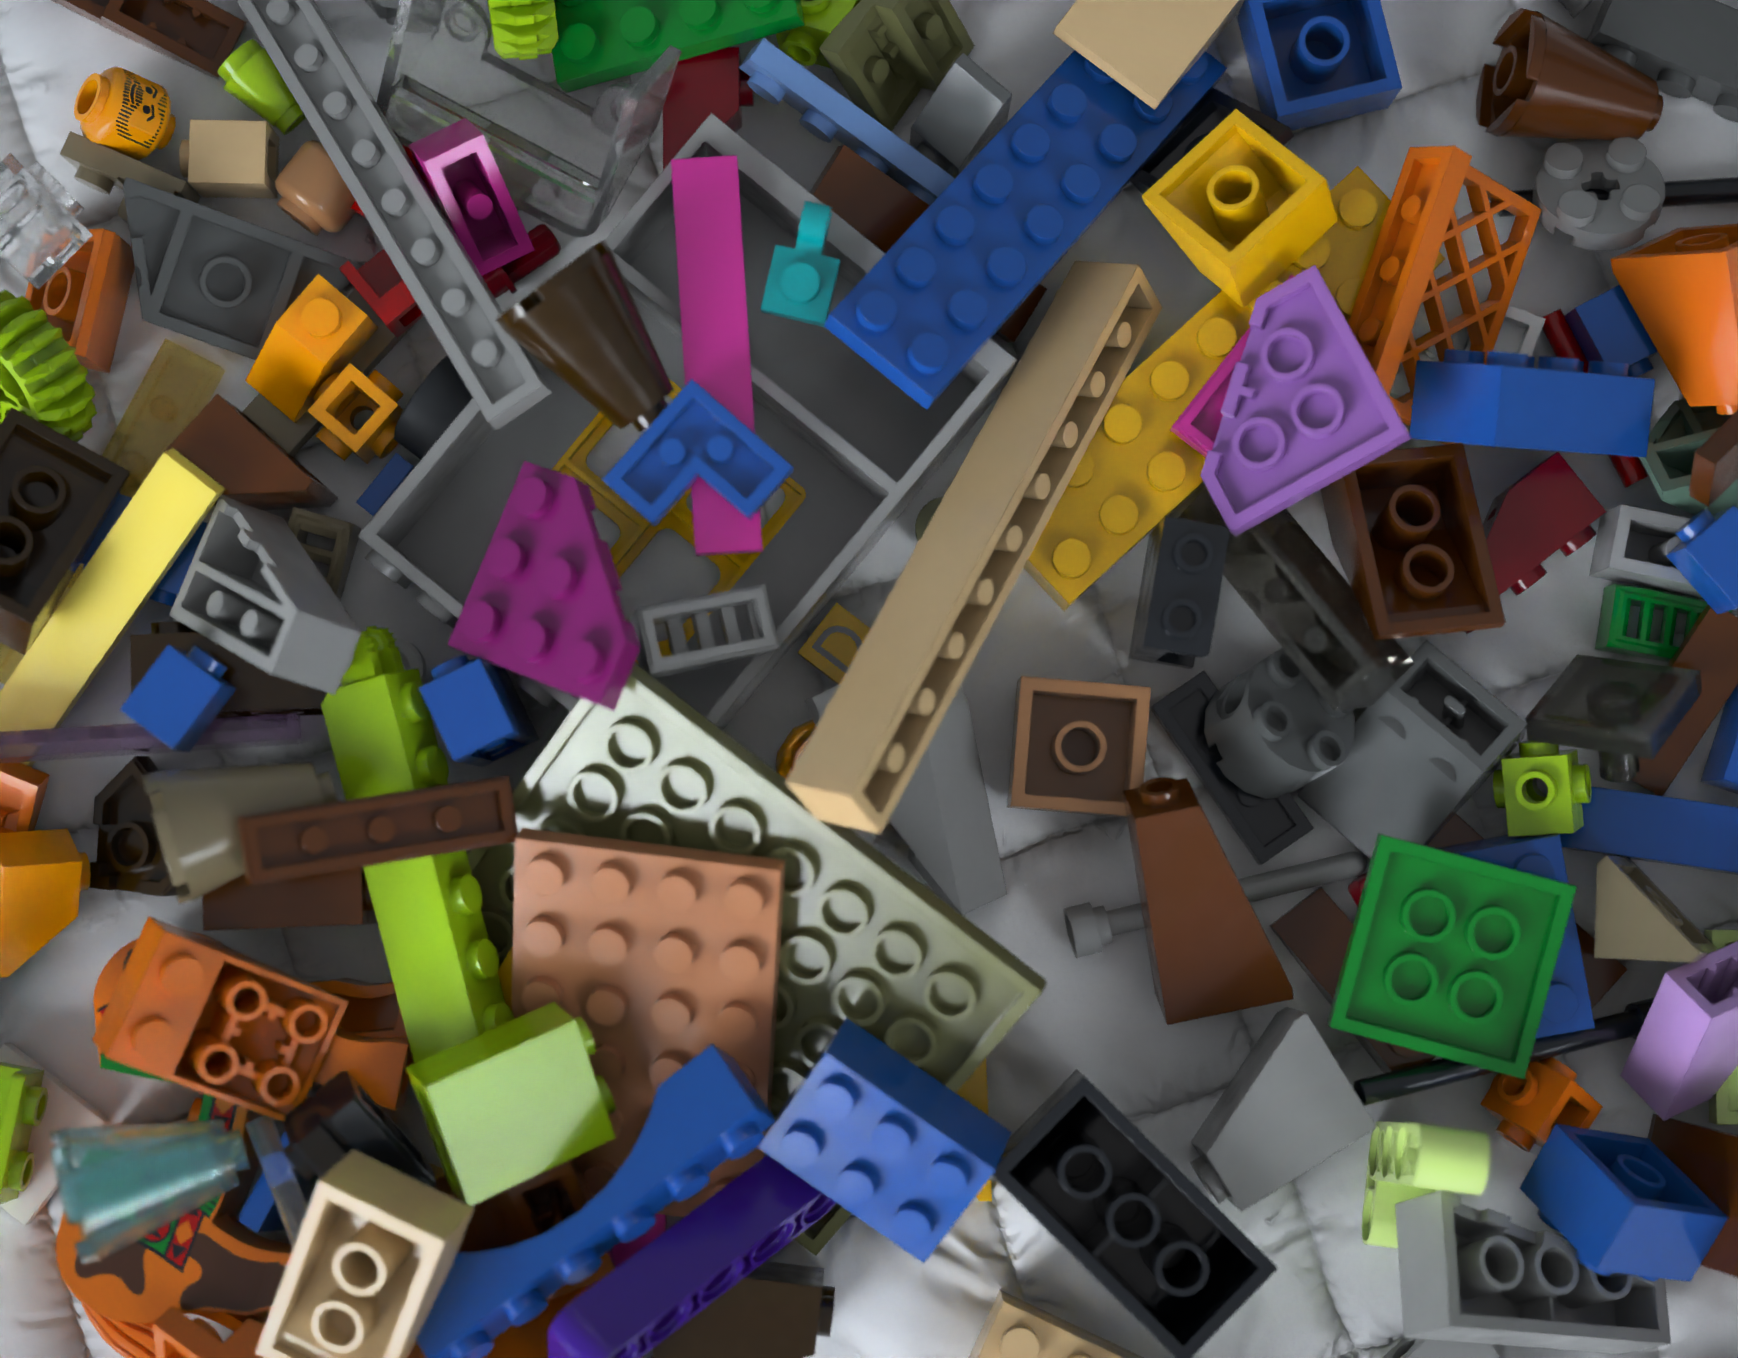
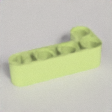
[1361,1121,1490,1249]

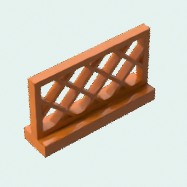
[1348,146,1542,445]

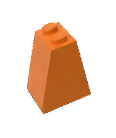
[1611,224,1738,415]

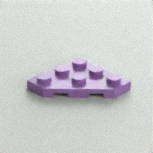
[1200,265,1412,537]

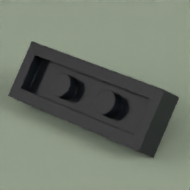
[1150,670,1314,865]

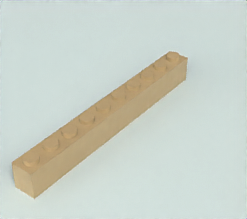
[785,261,1163,834]

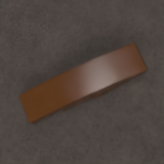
[51,0,246,79]

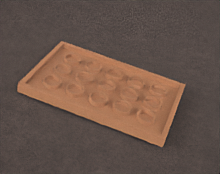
[511,828,786,1217]

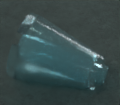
[50,1119,250,1264]

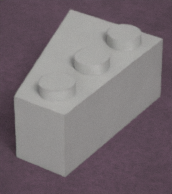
[169,495,361,695]

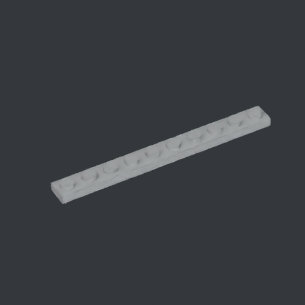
[236,0,552,430]

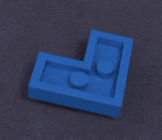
[602,379,794,527]

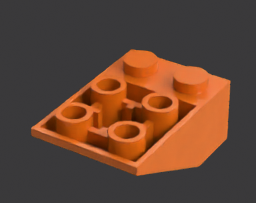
[92,916,349,1121]

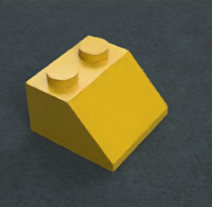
[1142,109,1338,308]

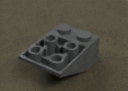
[1297,640,1528,860]

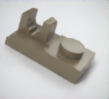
[60,131,201,223]

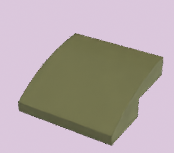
[819,0,975,132]

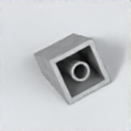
[1190,1007,1377,1212]

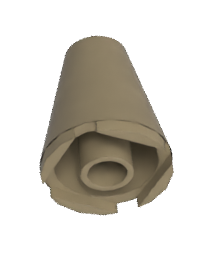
[142,762,338,904]

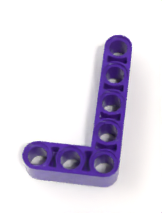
[548,1155,836,1358]

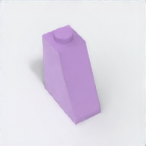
[1620,941,1738,1121]

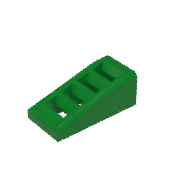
[1595,584,1732,662]

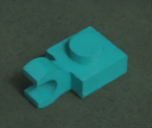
[761,201,841,327]

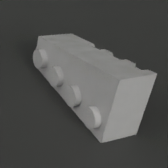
[1395,1190,1671,1354]

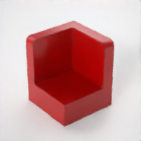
[339,248,424,338]

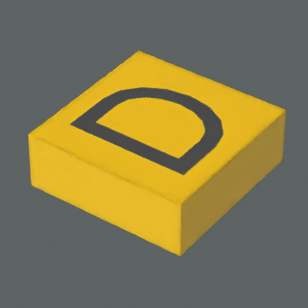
[798,602,871,685]

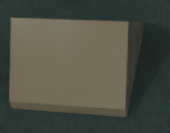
[1594,855,1718,962]

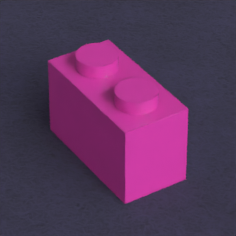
[408,118,534,276]

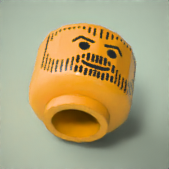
[74,66,176,160]

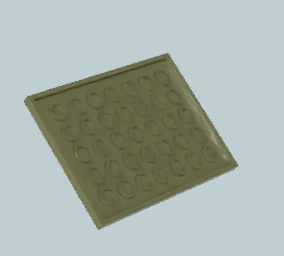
[467,663,1047,1256]

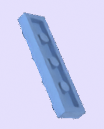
[739,38,955,205]

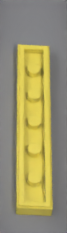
[0,448,225,767]

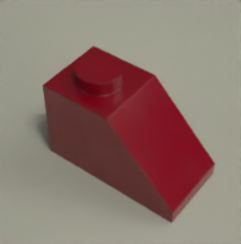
[663,47,754,170]

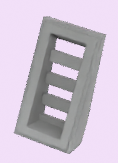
[629,584,779,678]

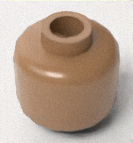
[275,140,356,236]

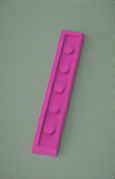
[671,155,763,556]

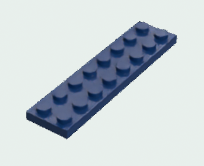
[824,50,1227,410]

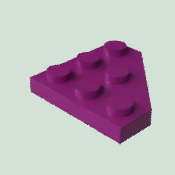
[447,461,641,711]

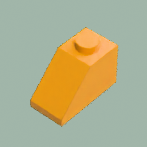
[245,273,378,423]
[0,828,90,978]

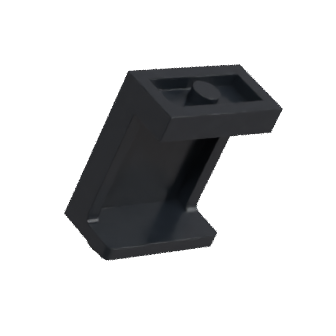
[1128,516,1230,669]

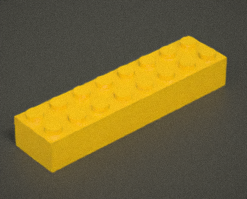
[1023,166,1446,611]

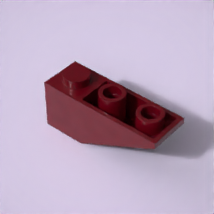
[1442,452,1606,635]

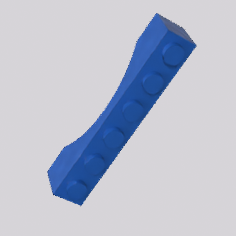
[416,1044,776,1358]

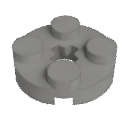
[1532,137,1665,251]

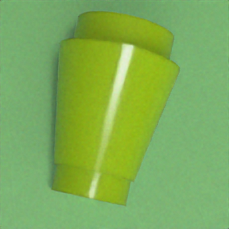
[217,39,306,135]

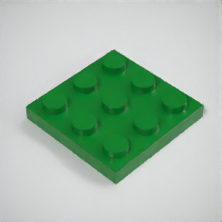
[1327,833,1577,1079]

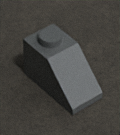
[910,53,1012,178]

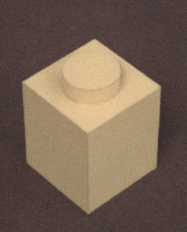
[179,120,279,199]

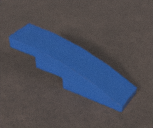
[1559,786,1738,875]

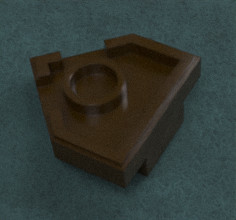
[89,756,177,896]

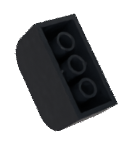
[992,1069,1278,1358]

